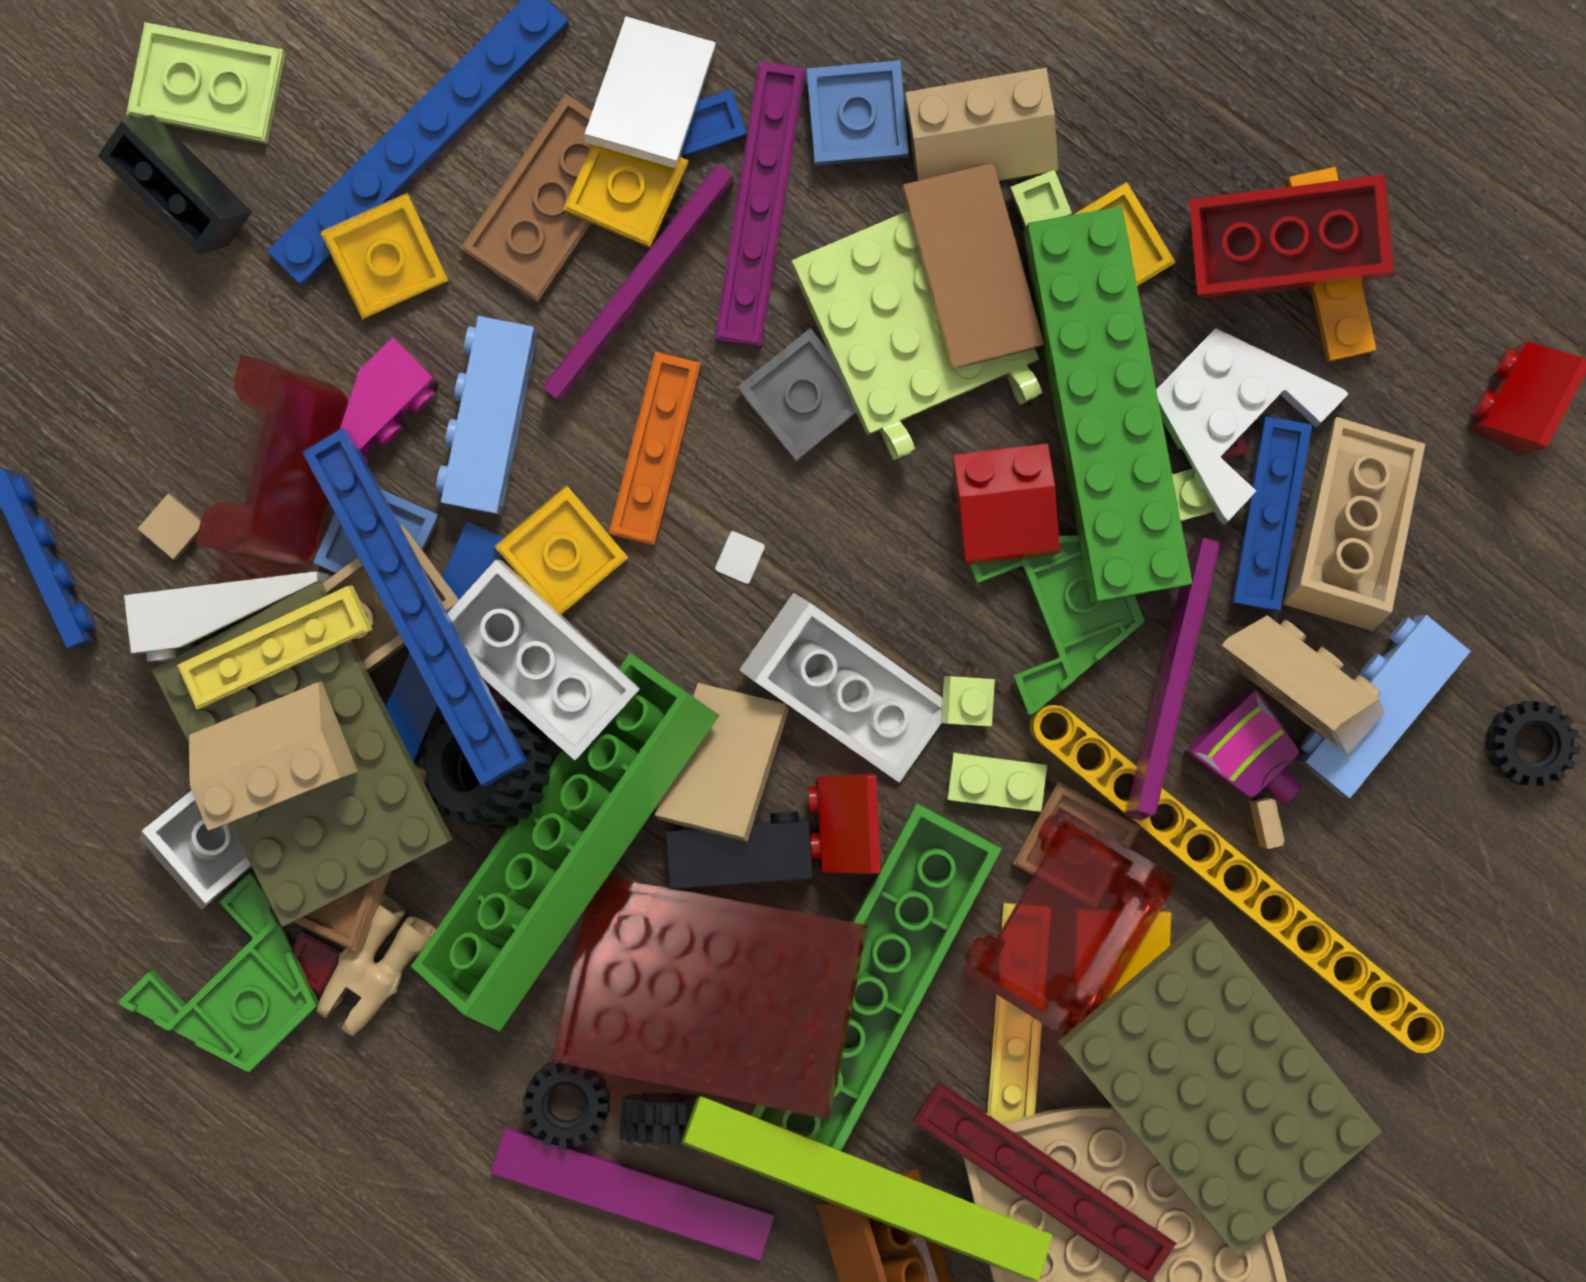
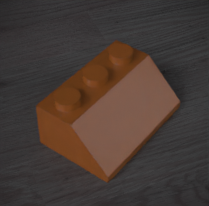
[816,1169,952,1282]

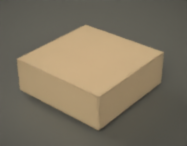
[138,493,207,560]
[1249,797,1285,849]

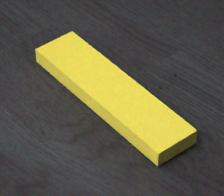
[177,585,373,709]

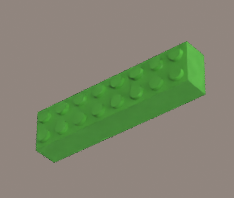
[1022,206,1192,604]
[411,653,720,1031]
[748,801,1002,1151]

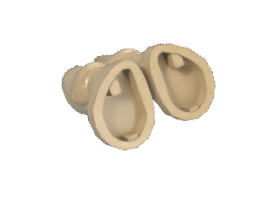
[316,893,437,1036]

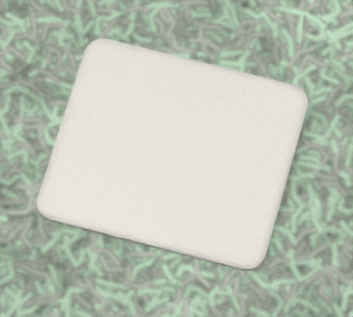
[715,531,765,584]

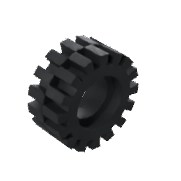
[1485,701,1580,787]
[522,1057,611,1148]
[620,1093,699,1145]

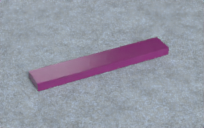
[715,61,805,348]
[543,165,733,403]
[1125,537,1220,821]
[490,1126,775,1261]

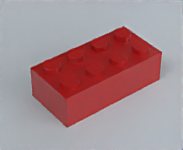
[1189,175,1395,300]

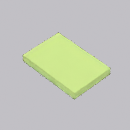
[126,22,286,145]

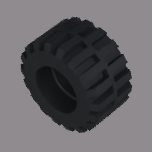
[421,708,551,829]

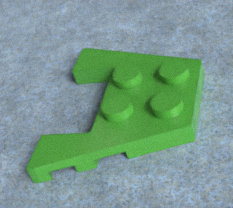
[961,535,1145,715]
[118,871,319,1073]

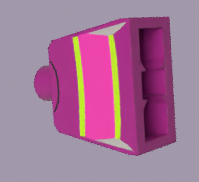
[1184,689,1302,805]

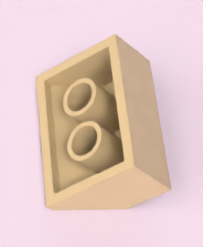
[904,67,1058,182]
[1222,616,1385,756]
[189,681,358,831]

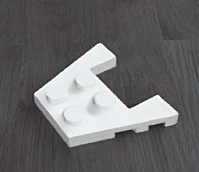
[1156,328,1348,525]

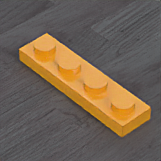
[1286,167,1377,362]

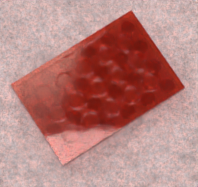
[552,877,868,1119]

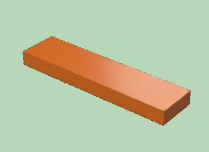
[609,351,701,546]

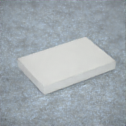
[584,16,716,169]

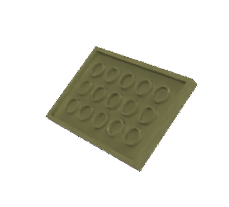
[152,582,453,927]
[1058,916,1382,1256]

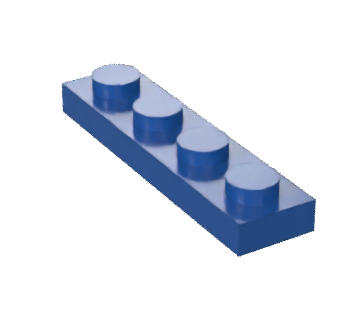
[1231,416,1312,611]
[0,468,96,649]

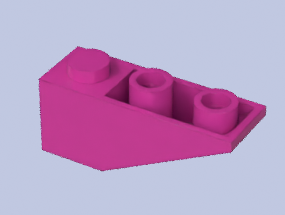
[340,337,439,463]

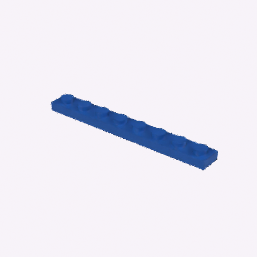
[267,0,569,287]
[303,428,528,786]

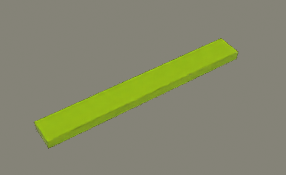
[681,1096,1053,1282]

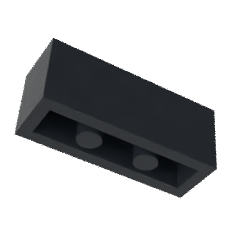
[98,115,252,255]
[666,811,813,889]

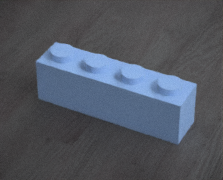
[436,316,538,516]
[1297,615,1471,798]

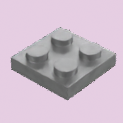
[737,328,856,462]

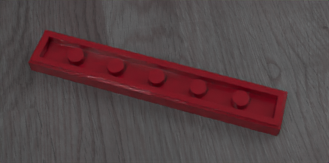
[912,1080,1177,1282]

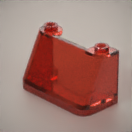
[195,355,349,567]
[961,807,1175,1035]

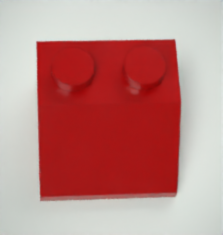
[1471,341,1586,456]
[953,444,1060,565]
[809,773,881,874]

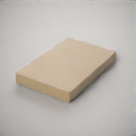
[655,683,789,842]

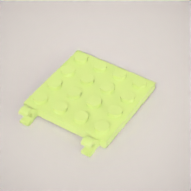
[790,211,1043,461]

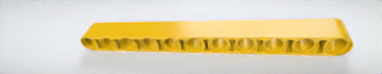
[1029,705,1444,1053]

